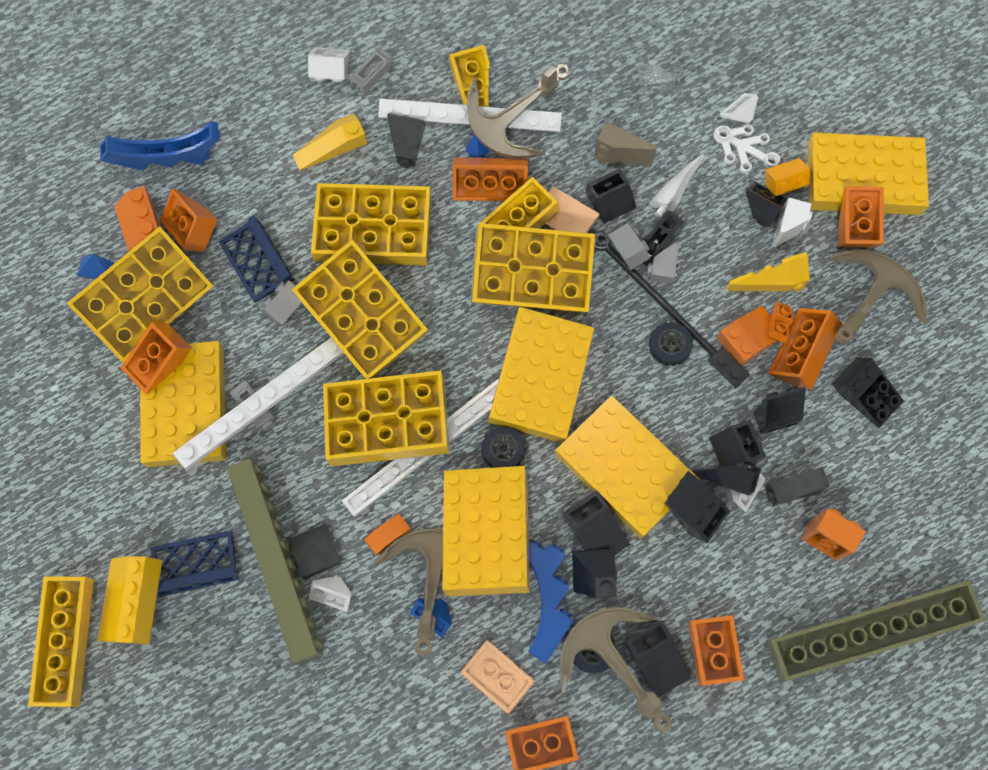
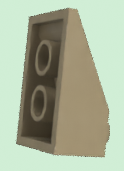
[594,121,657,166]

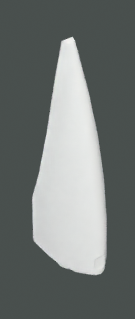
[649,155,704,218]

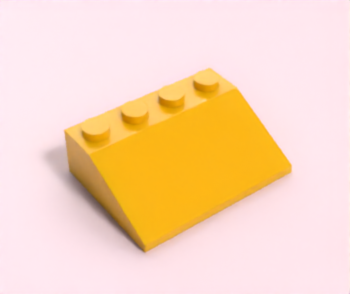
[97,556,162,645]

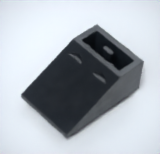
[832,357,904,428]
[753,386,806,435]
[664,471,730,543]
[562,491,630,555]
[623,620,692,697]

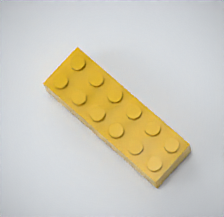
[28,576,94,707]

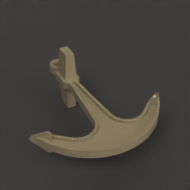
[467,64,570,159]
[830,250,927,344]
[373,529,443,657]
[559,607,672,733]

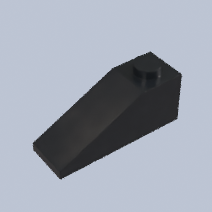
[643,210,687,267]
[692,461,761,496]

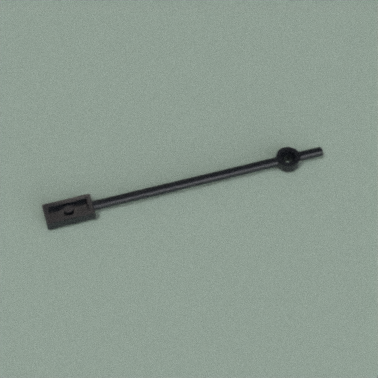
[588,228,751,389]

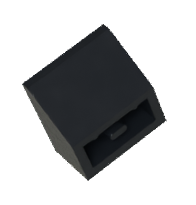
[586,169,636,224]
[709,420,766,465]

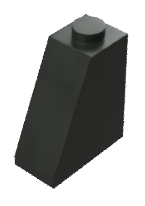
[387,114,425,168]
[766,467,830,506]

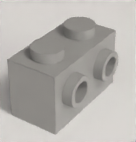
[608,223,650,270]
[262,281,301,326]

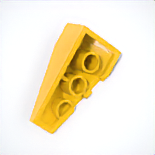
[448,45,490,107]
[293,113,367,171]
[726,252,810,292]

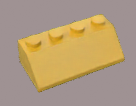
[476,177,559,229]

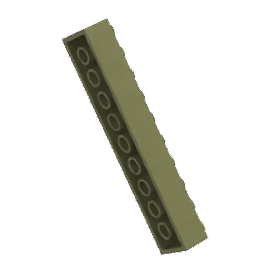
[227,458,325,665]
[766,580,986,682]

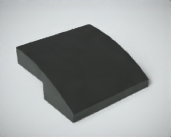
[288,523,342,580]

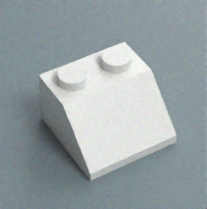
[308,47,351,82]
[772,198,813,247]

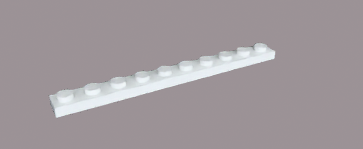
[378,99,562,132]
[173,338,344,471]
[342,379,499,517]

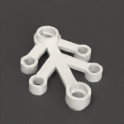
[713,124,780,173]

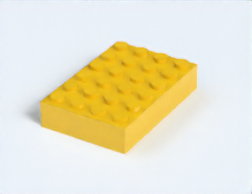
[807,132,929,215]
[311,183,432,266]
[471,223,595,313]
[67,226,213,363]
[292,240,429,379]
[487,307,594,443]
[140,341,227,467]
[323,371,450,467]
[555,396,700,539]
[443,466,530,597]

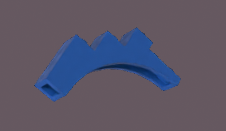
[100,121,220,170]
[528,539,573,664]

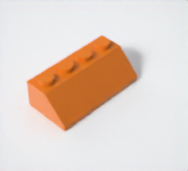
[452,158,528,201]
[114,186,161,252]
[768,308,842,390]

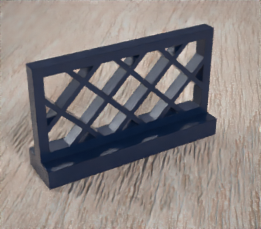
[219,215,295,303]
[151,530,239,598]

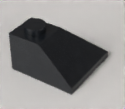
[746,181,787,227]
[572,549,617,598]

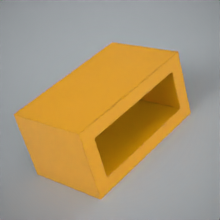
[765,158,810,196]

